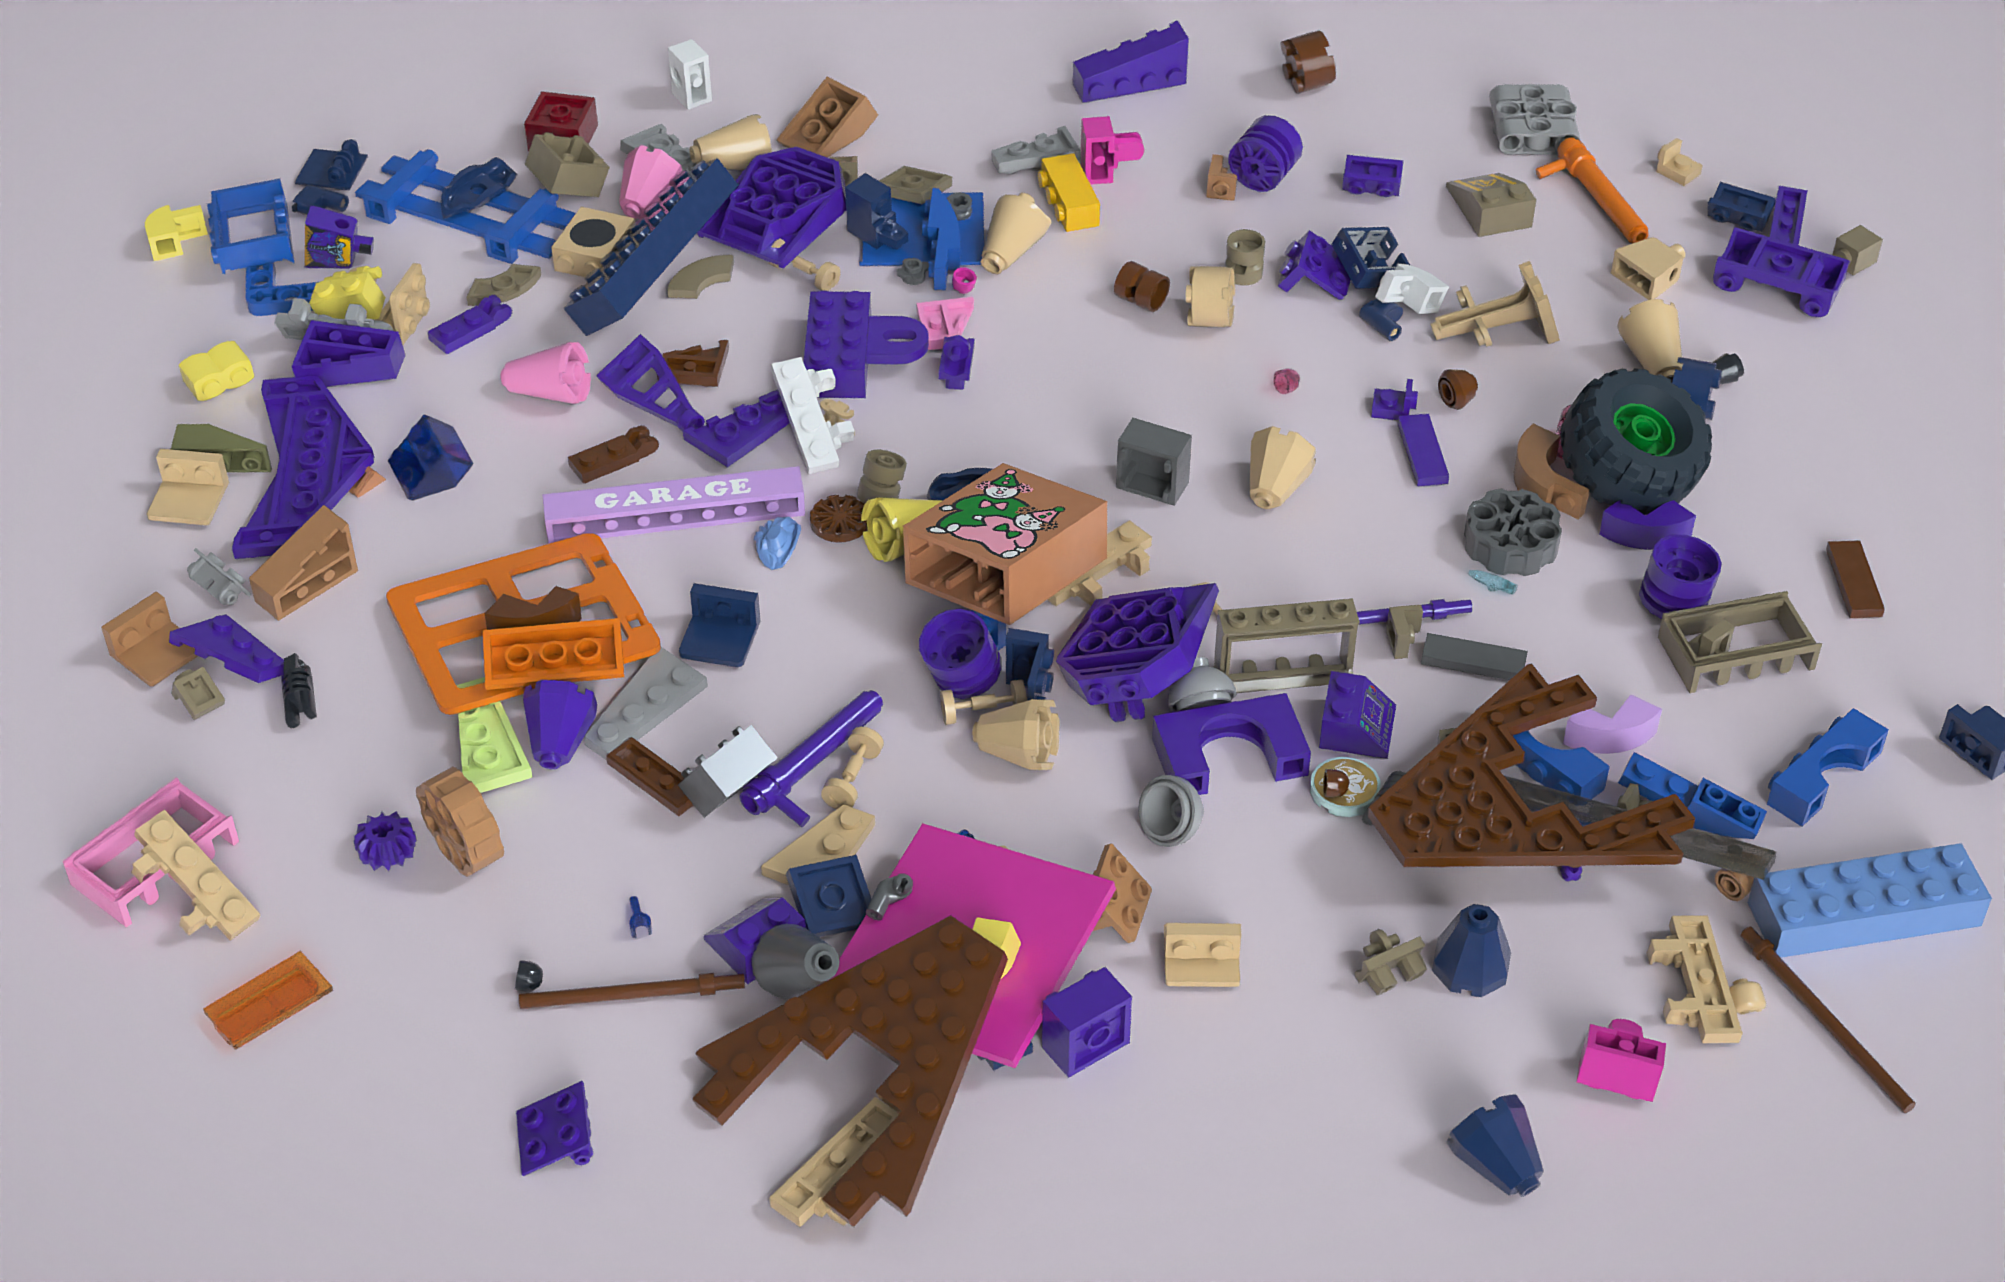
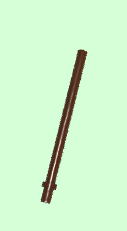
[1740,926,1916,1113]

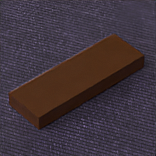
[1826,540,1885,618]
[606,737,694,816]

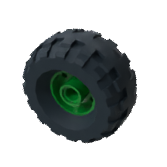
[1560,368,1712,515]

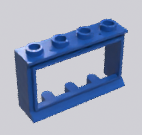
[207,178,295,274]

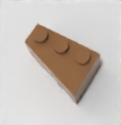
[249,505,358,621]

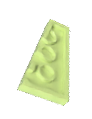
[456,677,532,793]

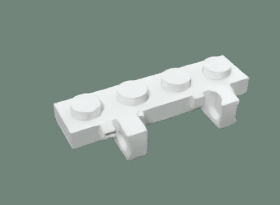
[771,357,855,474]

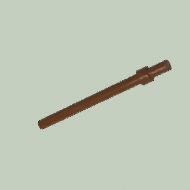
[519,973,745,1009]

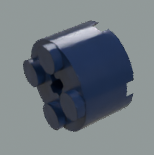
[1672,357,1722,421]

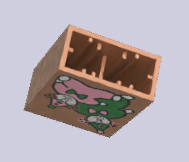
[903,463,1107,625]

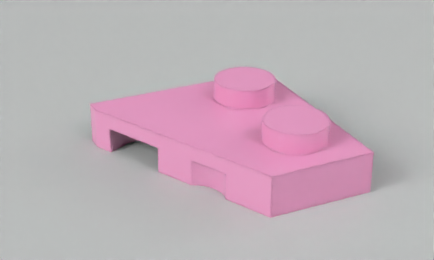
[916,297,974,350]

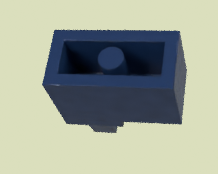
[845,173,908,250]

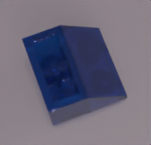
[388,414,474,501]

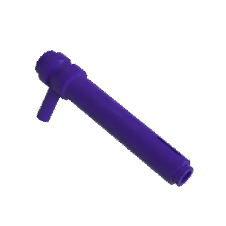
[739,690,883,827]

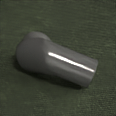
[866,873,913,920]

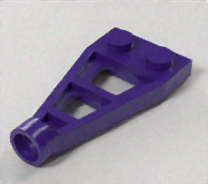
[596,334,705,432]

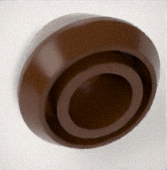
[1438,369,1478,410]

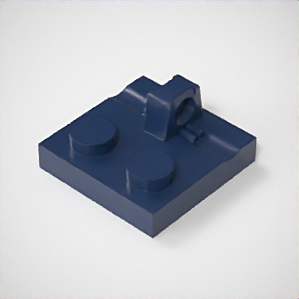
[786,855,872,938]

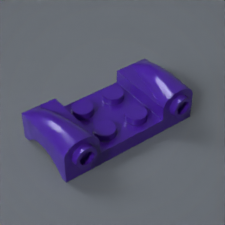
[1713,227,1850,317]

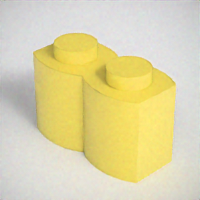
[178,341,255,401]

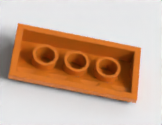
[483,618,624,690]

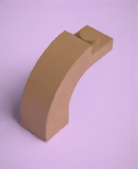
[1513,423,1589,520]

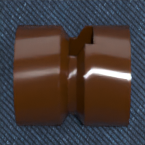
[1114,261,1170,312]

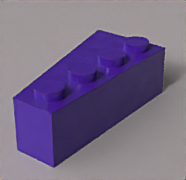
[1073,20,1189,103]

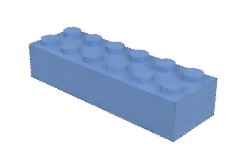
[1747,843,1992,958]

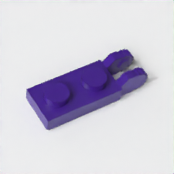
[427,295,513,354]

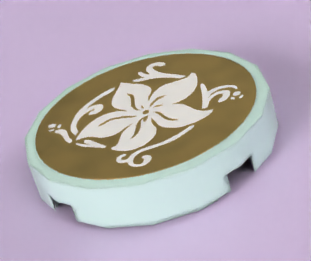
[1310,757,1381,817]

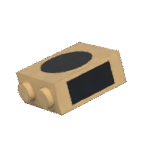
[551,207,635,277]

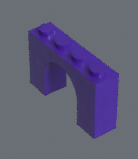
[1152,693,1311,795]

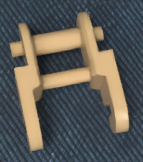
[820,399,855,436]

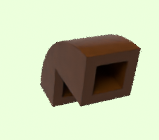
[485,586,582,630]

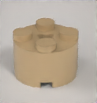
[1186,266,1235,327]

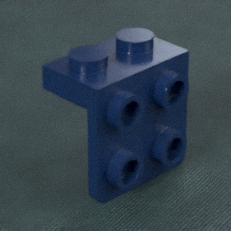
[679,583,761,667]
[1006,628,1054,701]

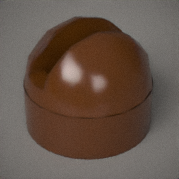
[1323,769,1350,798]

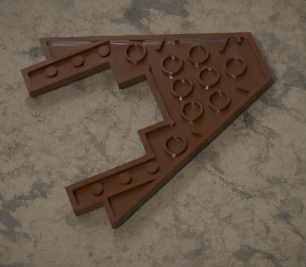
[1367,663,1696,868]
[692,915,1008,1228]

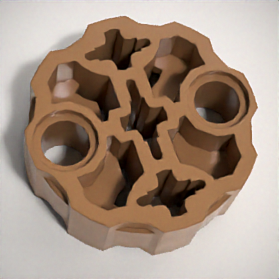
[416,767,504,877]

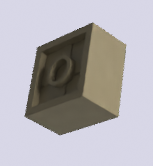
[525,133,610,197]

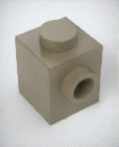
[1832,225,1883,275]

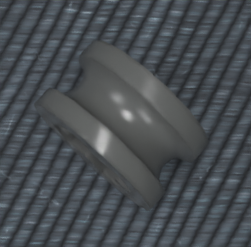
[947,192,972,221]

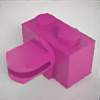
[1080,116,1145,184]
[1576,1019,1666,1102]

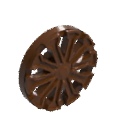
[810,495,868,542]

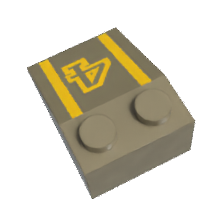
[1446,173,1537,237]

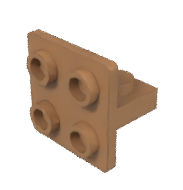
[1092,843,1152,943]

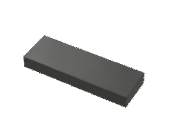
[1421,633,1528,680]

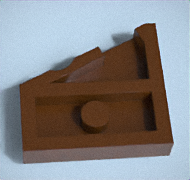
[657,340,729,387]

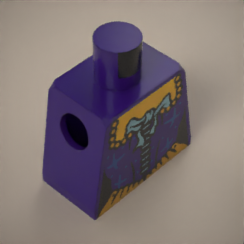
[305,205,374,269]

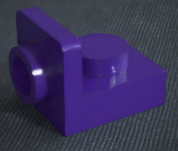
[1371,379,1418,420]

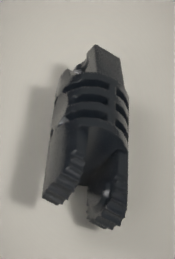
[281,653,317,729]

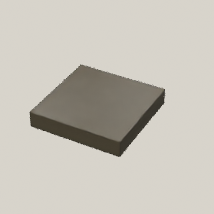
[879,166,952,204]

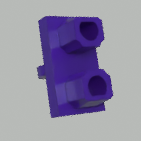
[939,335,975,390]

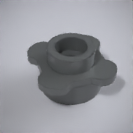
[897,258,929,285]

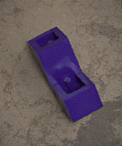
[1599,500,1696,550]

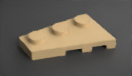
[761,804,875,885]

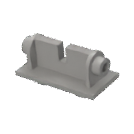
[187,548,251,605]

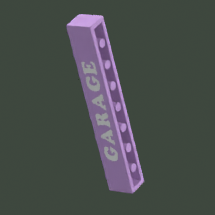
[543,466,805,544]

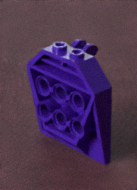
[697,147,846,269]
[1056,583,1219,722]

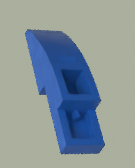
[922,188,961,291]
[1618,752,1767,839]

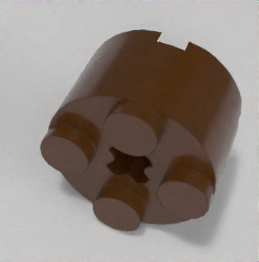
[1281,30,1336,94]

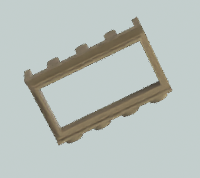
[1658,591,1822,693]
[1214,598,1360,693]

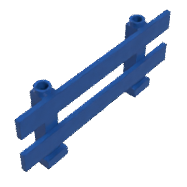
[355,149,576,264]

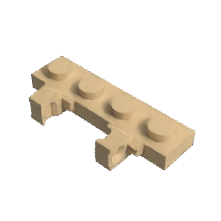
[1047,520,1152,606]
[131,809,260,941]
[1647,915,1743,1043]
[769,1097,899,1227]

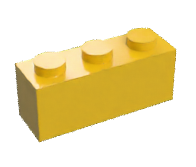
[1037,153,1100,232]

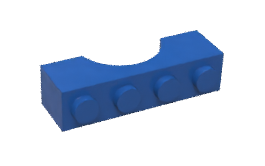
[1476,705,1610,810]
[1767,708,1889,827]

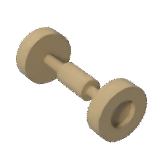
[768,238,841,291]
[940,679,1027,725]
[821,727,884,809]

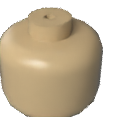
[1729,978,1766,1015]

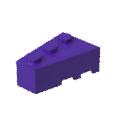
[291,320,406,387]

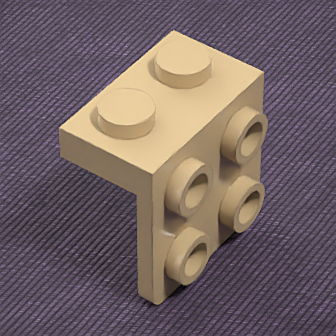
[375,263,430,345]

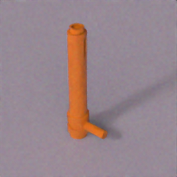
[1536,138,1648,243]

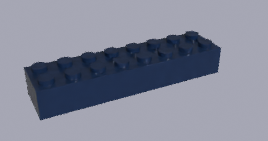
[564,158,738,336]

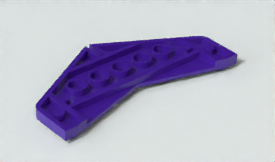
[232,375,375,559]

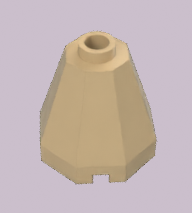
[1250,426,1316,509]
[972,699,1060,770]

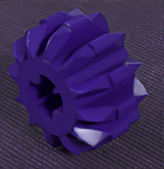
[354,811,417,871]

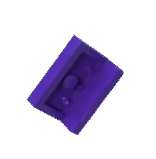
[1342,155,1404,197]

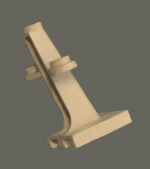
[1430,261,1560,347]

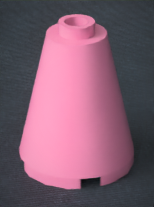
[501,342,591,404]

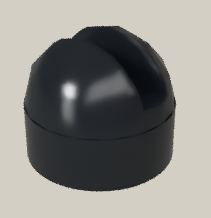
[515,960,543,991]

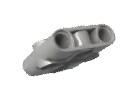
[1489,84,1580,155]

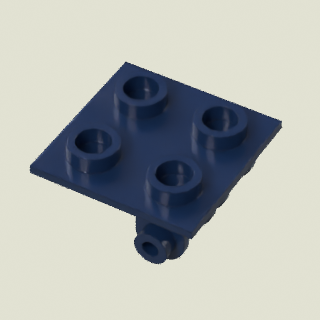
[295,139,368,190]

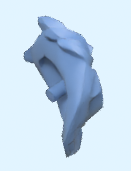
[754,517,801,570]

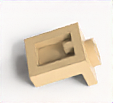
[1656,138,1703,186]

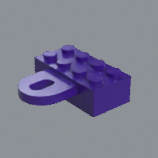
[803,291,929,398]

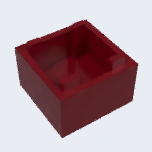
[524,91,598,151]

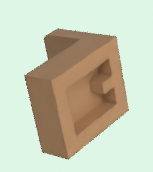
[1206,154,1237,201]

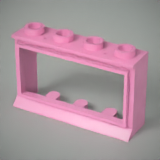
[63,778,239,927]

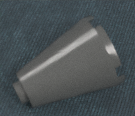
[752,924,840,999]

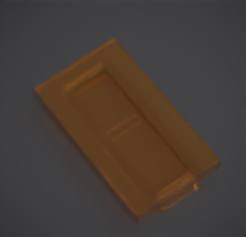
[203,951,333,1050]

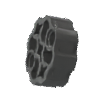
[1464,488,1562,576]

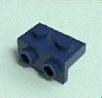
[1707,182,1776,232]

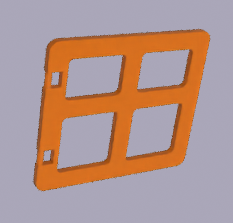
[386,533,661,715]

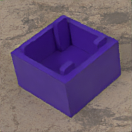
[1042,967,1132,1078]

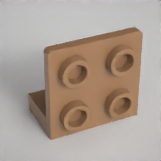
[101,591,198,687]

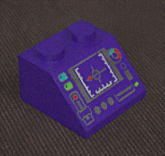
[1319,671,1396,759]
[704,897,806,984]

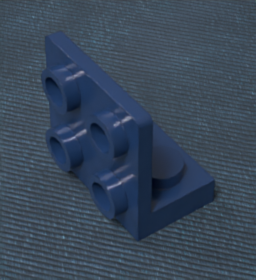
[1939,704,2005,780]

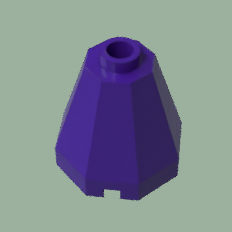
[523,680,598,769]

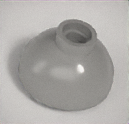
[1168,657,1237,712]
[1138,775,1204,847]

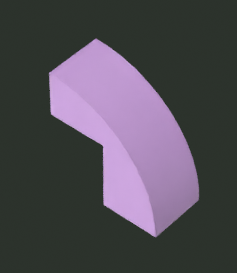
[1563,695,1662,754]

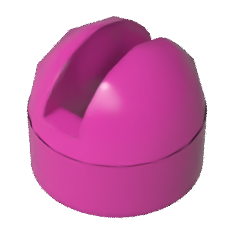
[952,268,977,294]

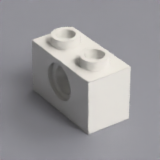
[668,39,712,110]

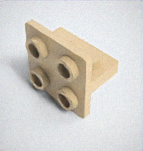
[1164,923,1241,987]

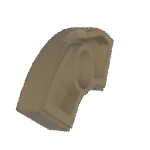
[667,255,734,299]
[466,264,541,306]

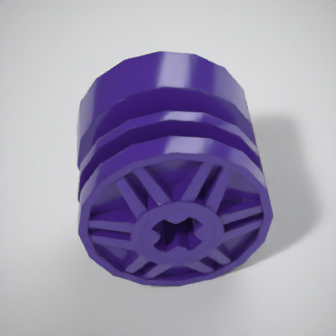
[1228,115,1303,192]
[1639,535,1722,619]
[919,609,1002,699]

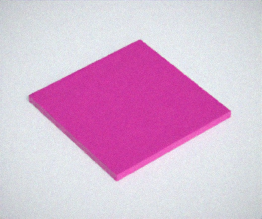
[831,823,1116,1068]

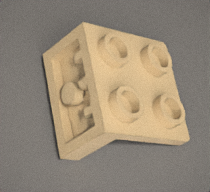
[147,449,229,525]

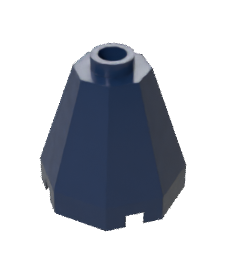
[1432,904,1511,997]
[1446,1094,1544,1197]

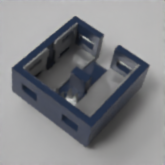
[1331,227,1410,288]

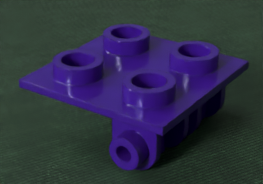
[516,1081,593,1176]

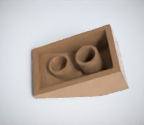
[777,76,878,157]

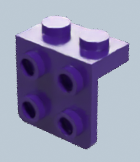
[1278,230,1351,300]

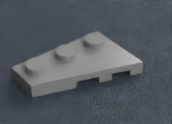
[991,126,1081,174]

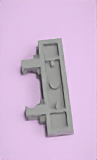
[274,298,394,340]

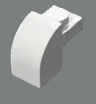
[1375,264,1449,314]

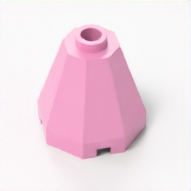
[619,145,682,219]

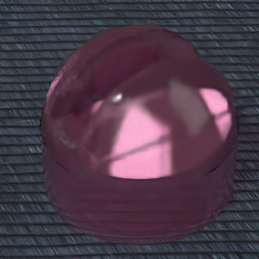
[1273,368,1300,394]

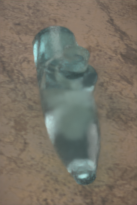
[1468,570,1518,595]

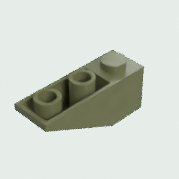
[170,424,272,472]

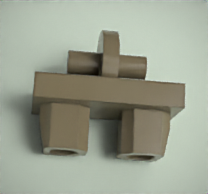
[1354,929,1427,995]

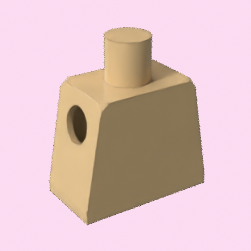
[1611,237,1685,300]

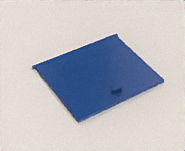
[859,192,984,266]

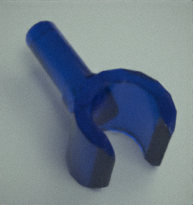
[629,896,652,938]

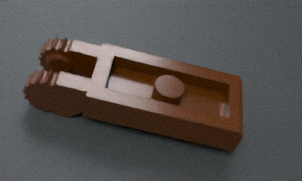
[568,425,659,484]

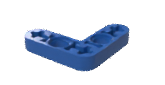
[245,262,318,316]

